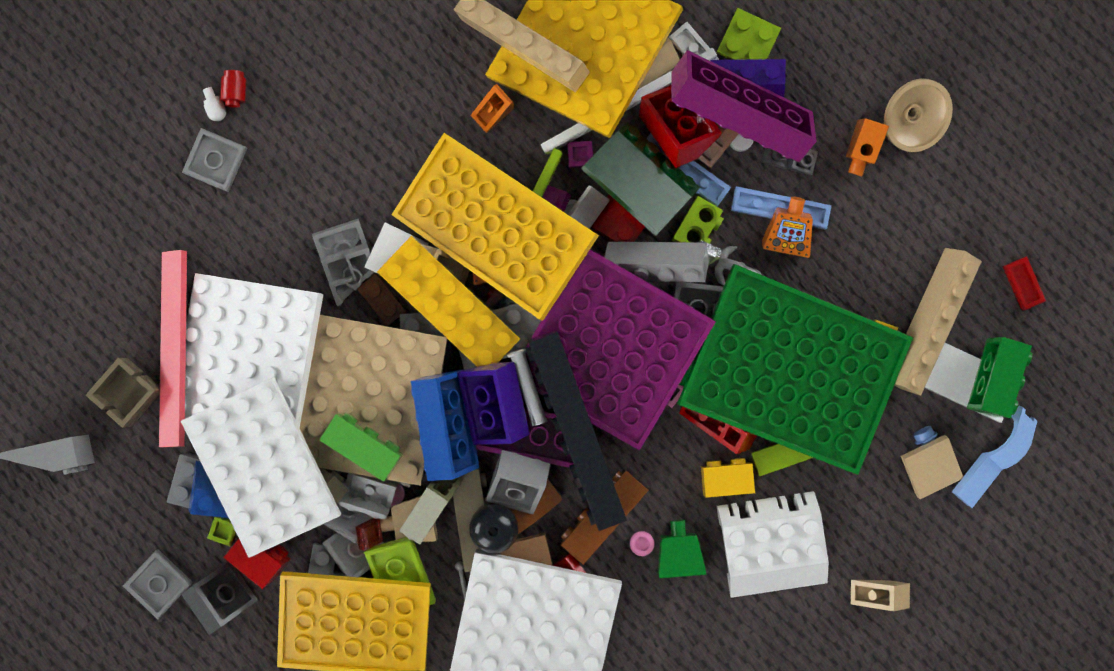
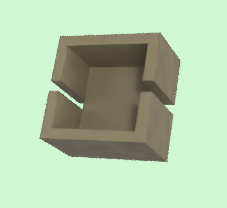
[85,358,160,428]

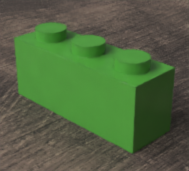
[319,412,403,482]

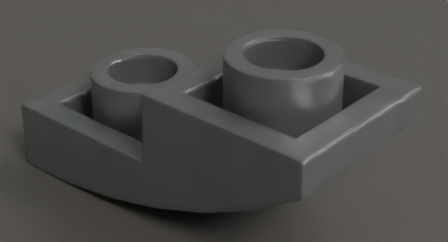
[762,148,818,175]

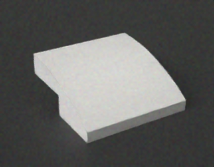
[364,223,429,273]

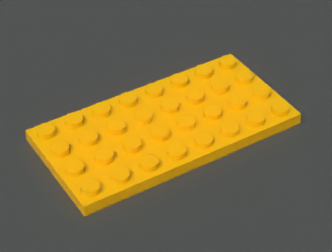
[392,133,599,321]

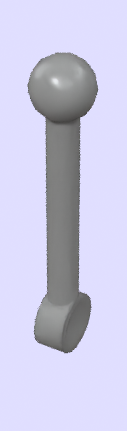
[455,561,467,600]

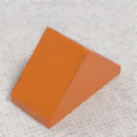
[470,84,514,133]

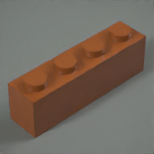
[560,469,649,565]

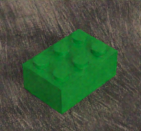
[966,337,1032,418]

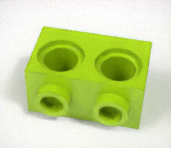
[672,196,724,247]

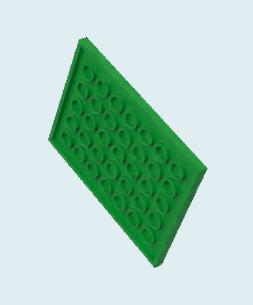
[677,264,913,475]

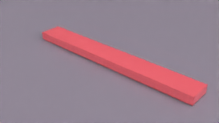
[159,250,187,447]

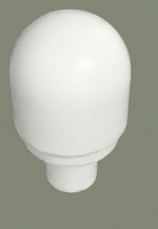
[203,87,226,121]

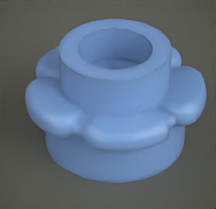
[913,426,937,446]

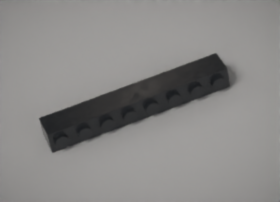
[525,330,627,531]

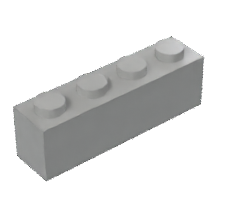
[604,242,709,282]

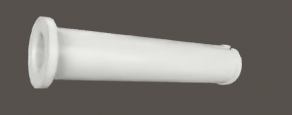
[507,349,547,426]

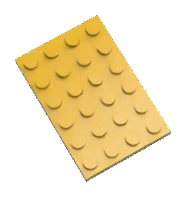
[277,571,431,671]

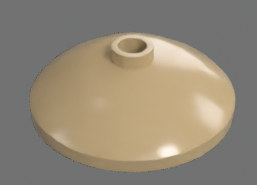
[884,79,953,152]

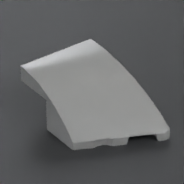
[312,219,374,306]

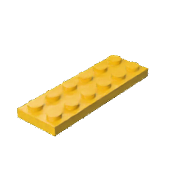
[377,236,520,367]

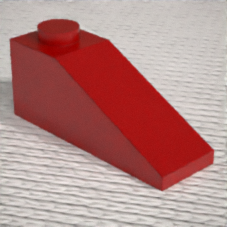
[679,406,757,454]

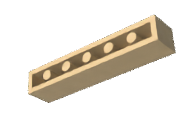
[454,0,590,93]
[894,248,982,396]

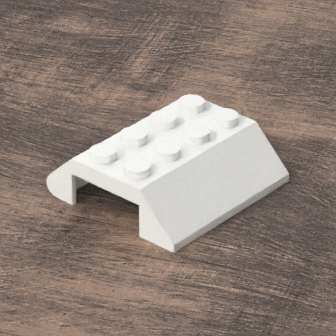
[717,491,829,598]

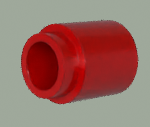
[220,70,246,108]

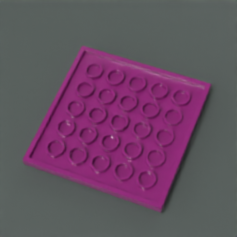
[525,249,716,451]

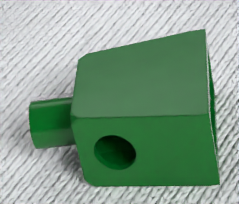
[658,520,706,578]

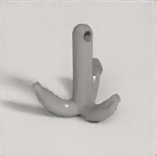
[714,246,761,286]

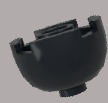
[469,504,519,554]

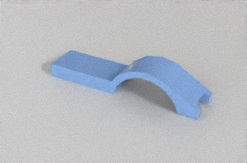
[952,406,1037,508]

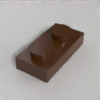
[357,274,407,327]

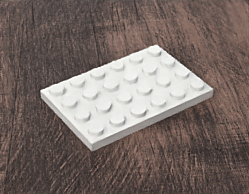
[181,377,341,558]

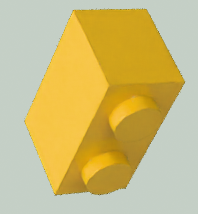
[701,458,755,498]

